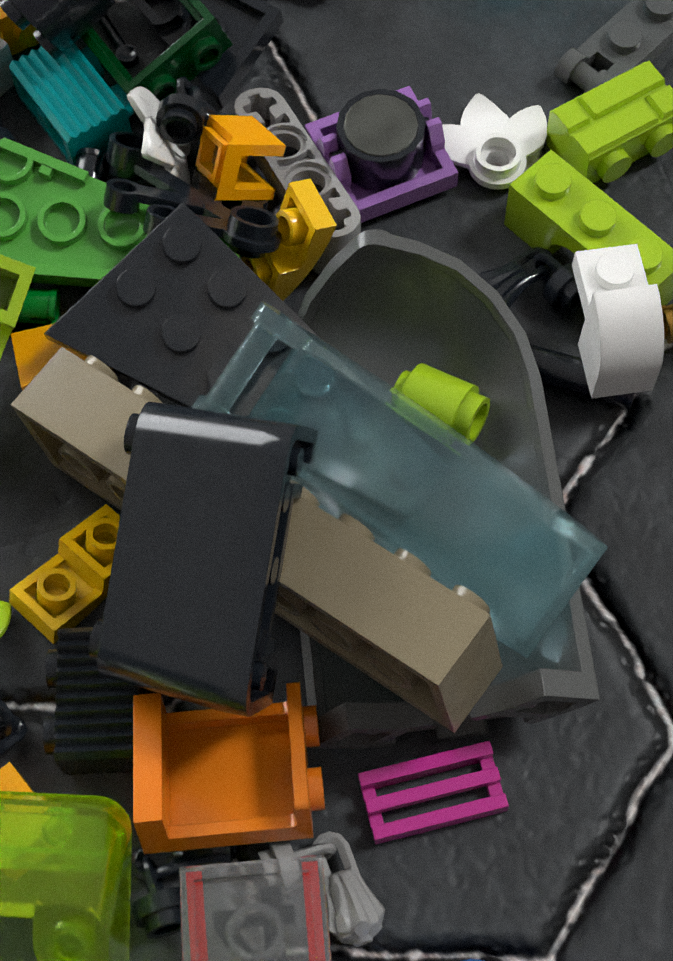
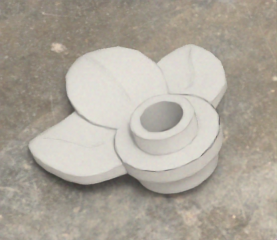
[127,86,194,185]
[442,93,547,190]

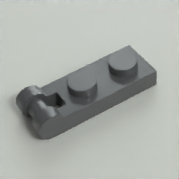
[554,0,673,93]

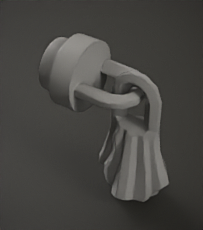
[257,831,386,947]

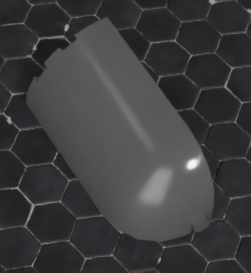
[291,229,600,749]

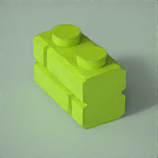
[546,61,673,183]

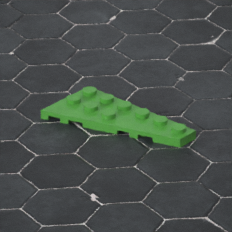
[0,137,242,287]

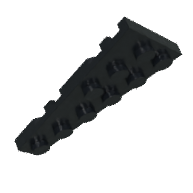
[44,202,455,519]

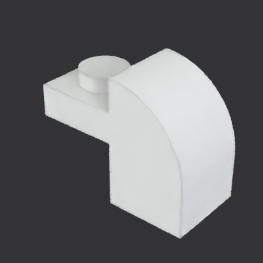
[572,244,664,399]

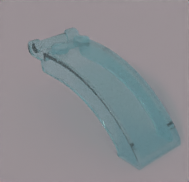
[191,301,608,658]

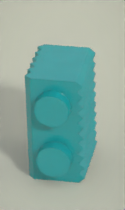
[9,43,134,166]

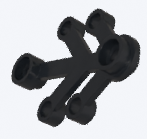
[103,131,282,258]

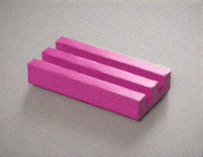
[358,740,509,845]

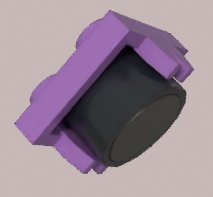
[305,86,458,223]

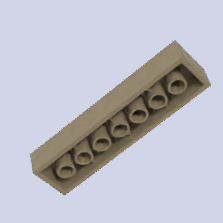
[10,347,503,733]

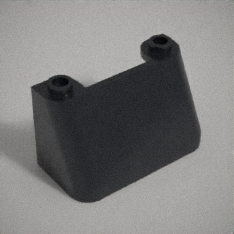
[89,402,319,717]

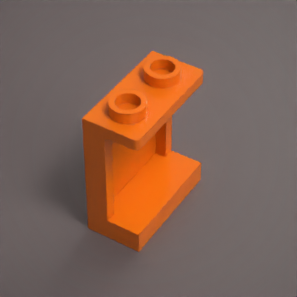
[133,682,325,854]

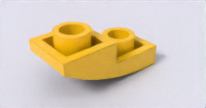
[241,178,337,301]
[9,504,120,644]

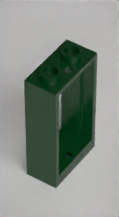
[81,0,233,102]

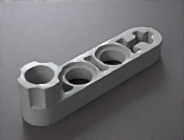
[234,88,361,274]

